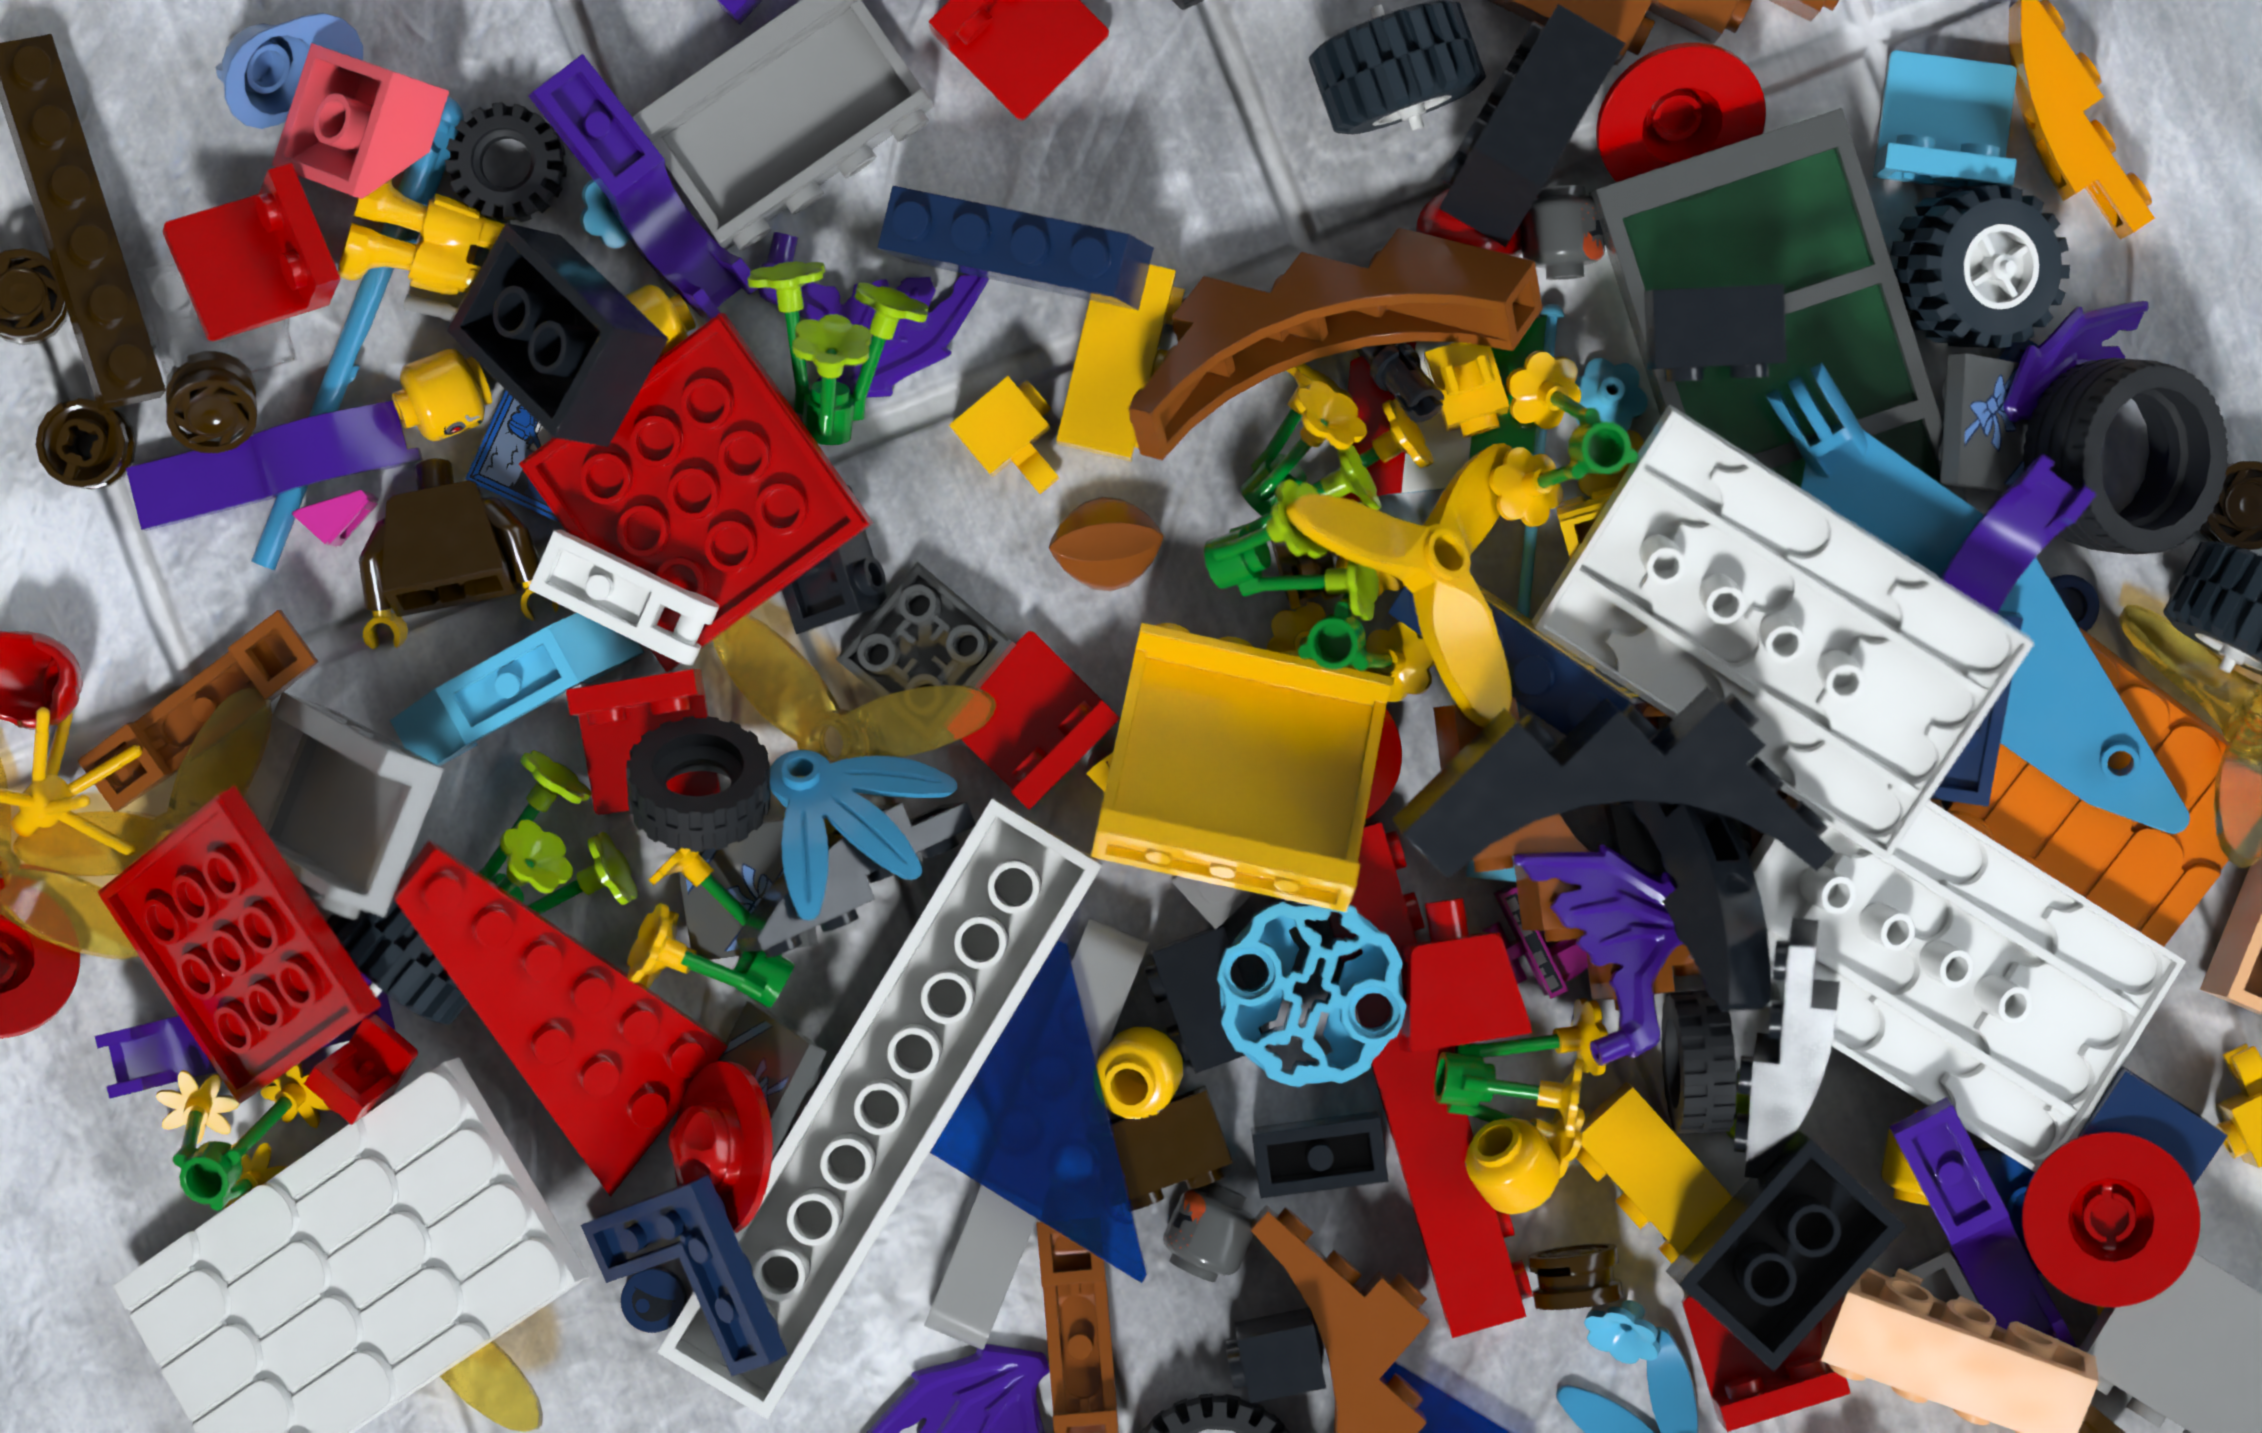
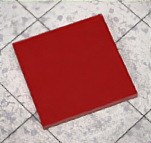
[519,313,873,672]
[97,785,382,1104]

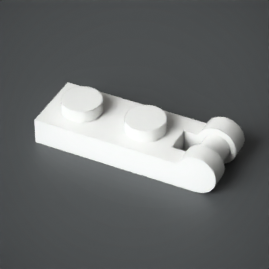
[528,529,719,665]

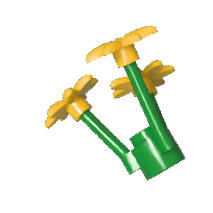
[156,1063,331,1211]

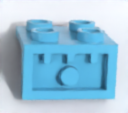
[1872,50,2017,188]

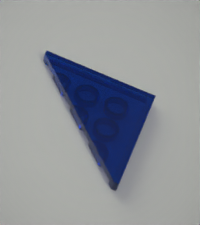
[930,940,1148,1283]

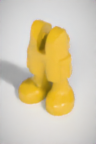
[337,179,505,295]

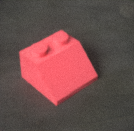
[272,43,449,199]

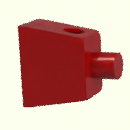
[1399,898,1532,1053]

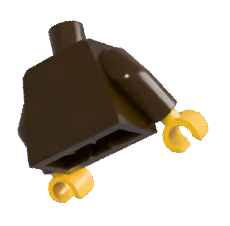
[359,458,559,649]

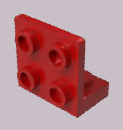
[928,0,1109,121]
[162,163,341,341]
[948,631,1120,810]
[566,669,721,815]
[1682,1295,1851,1432]

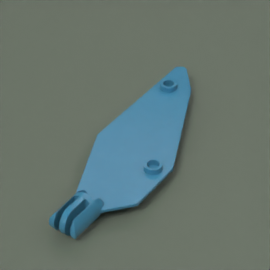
[1765,362,2190,834]

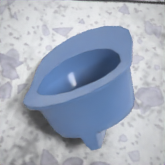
[215,13,363,129]

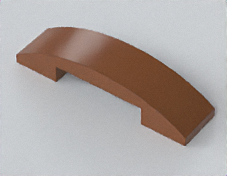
[77,610,319,812]
[1036,1217,1119,1433]

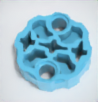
[1216,899,1407,1088]

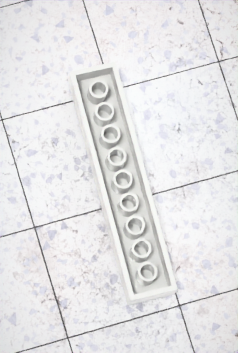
[657,797,1103,1419]

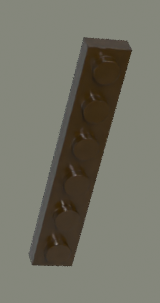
[0,34,166,411]

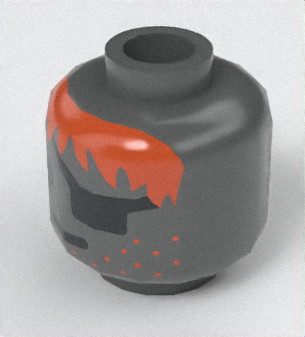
[1521,185,1605,280]
[1163,1182,1254,1282]

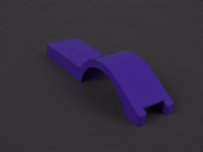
[529,54,758,322]
[126,400,423,531]
[1940,453,2097,614]
[95,972,396,1099]
[1889,1097,2077,1348]

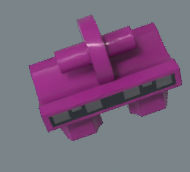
[1482,885,1588,999]

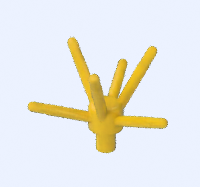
[0,707,142,856]

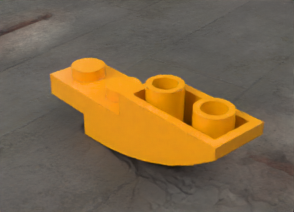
[2008,0,2155,239]

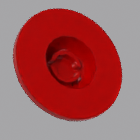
[1596,42,1766,203]
[0,878,80,1039]
[668,1061,773,1234]
[2022,1132,2201,1307]

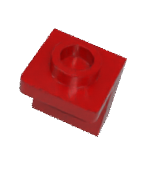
[304,1014,418,1125]

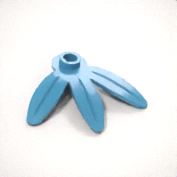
[770,750,957,921]
[1556,1327,1698,1433]

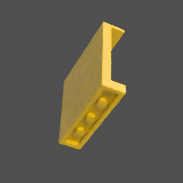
[1091,623,1394,912]

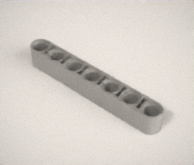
[924,918,1149,1350]

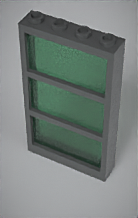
[1589,108,1968,503]

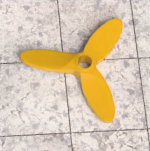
[1286,443,1512,728]

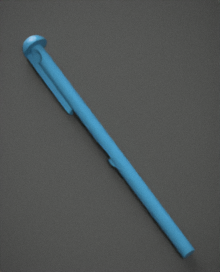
[251,97,464,570]

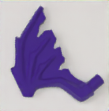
[758,232,989,398]
[2003,301,2149,422]
[1513,844,1682,1066]
[866,1343,1050,1433]

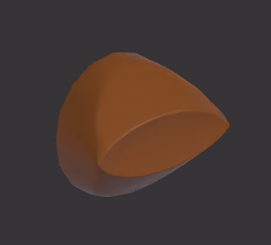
[1049,497,1164,591]

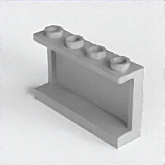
[632,0,934,251]
[264,692,444,919]
[2077,1253,2262,1433]

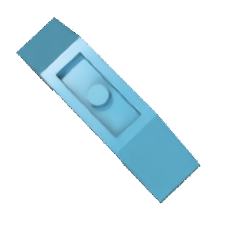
[390,613,645,766]

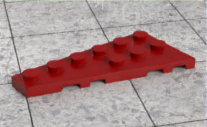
[393,839,728,1197]

